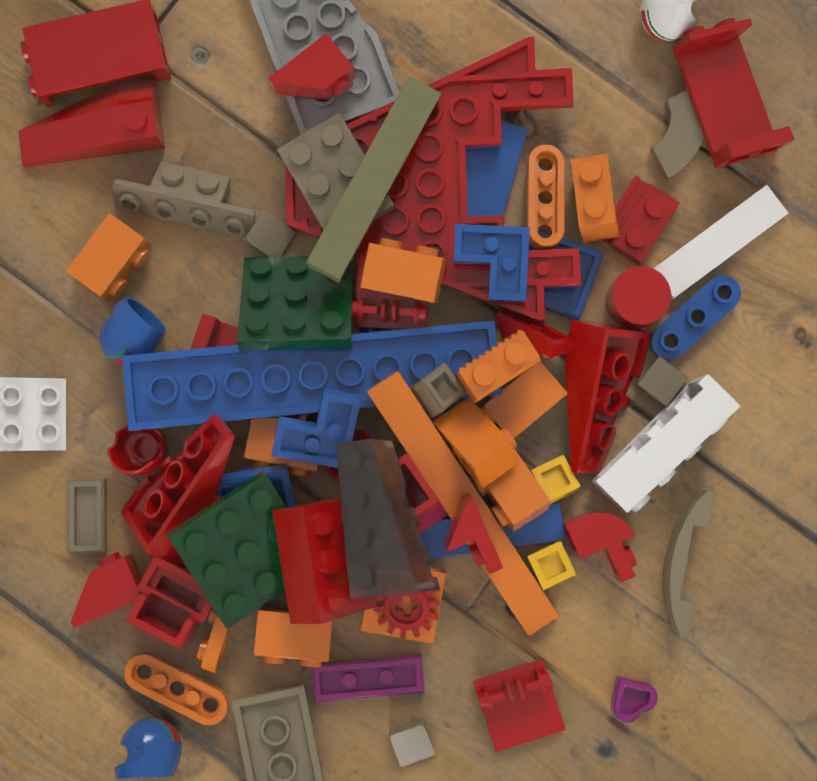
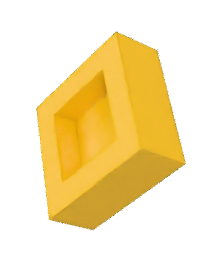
[531,455,581,504]
[526,540,577,590]

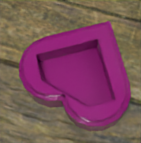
[611,675,658,723]

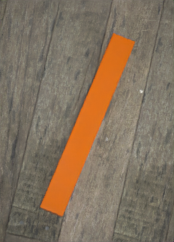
[367,370,559,636]

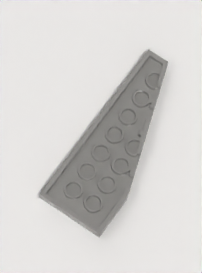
[249,0,400,135]

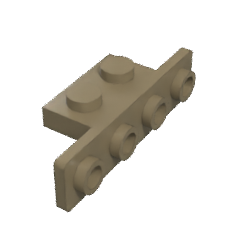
[112,161,256,238]

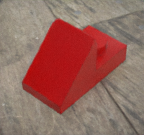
[496,310,575,359]
[443,493,503,574]

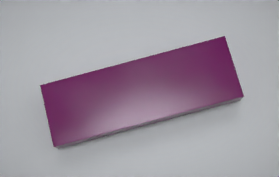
[312,654,425,702]

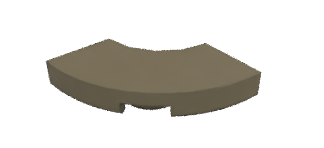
[650,90,704,181]

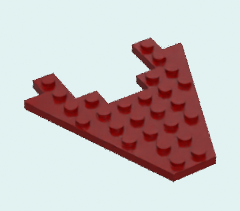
[285,37,581,322]

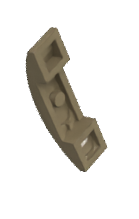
[663,490,715,639]

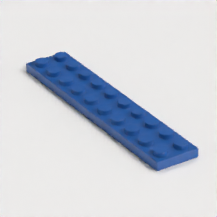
[122,321,502,431]

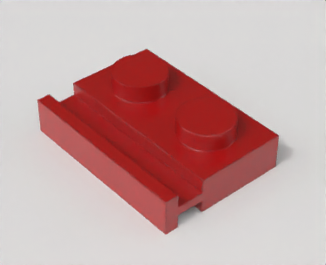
[603,175,680,265]

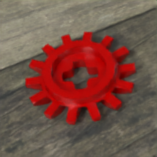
[373,573,440,639]

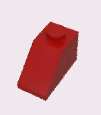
[268,33,355,100]
[71,552,143,629]

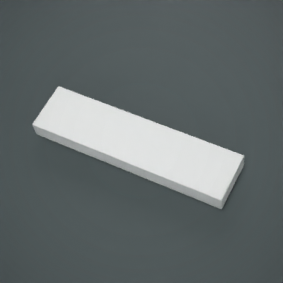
[653,185,788,300]

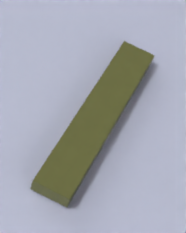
[306,76,441,283]

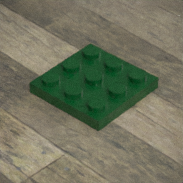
[237,256,353,351]
[166,471,286,629]

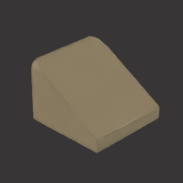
[245,210,297,257]
[410,363,467,418]
[388,719,436,767]

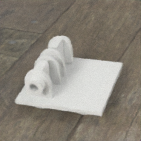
[0,377,66,451]

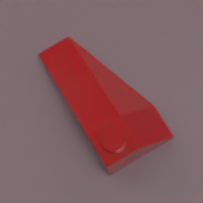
[18,77,165,167]
[565,320,651,474]
[121,414,235,565]

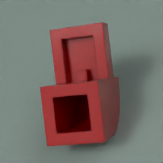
[562,512,637,582]

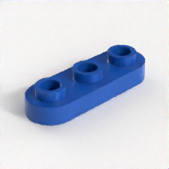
[649,275,741,361]

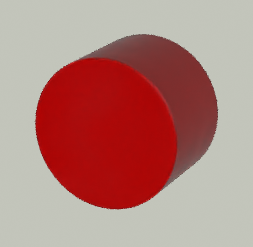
[606,266,671,329]

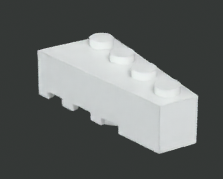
[591,374,740,513]

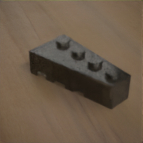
[336,439,440,599]

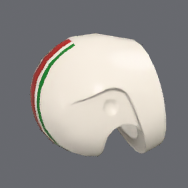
[640,0,707,42]

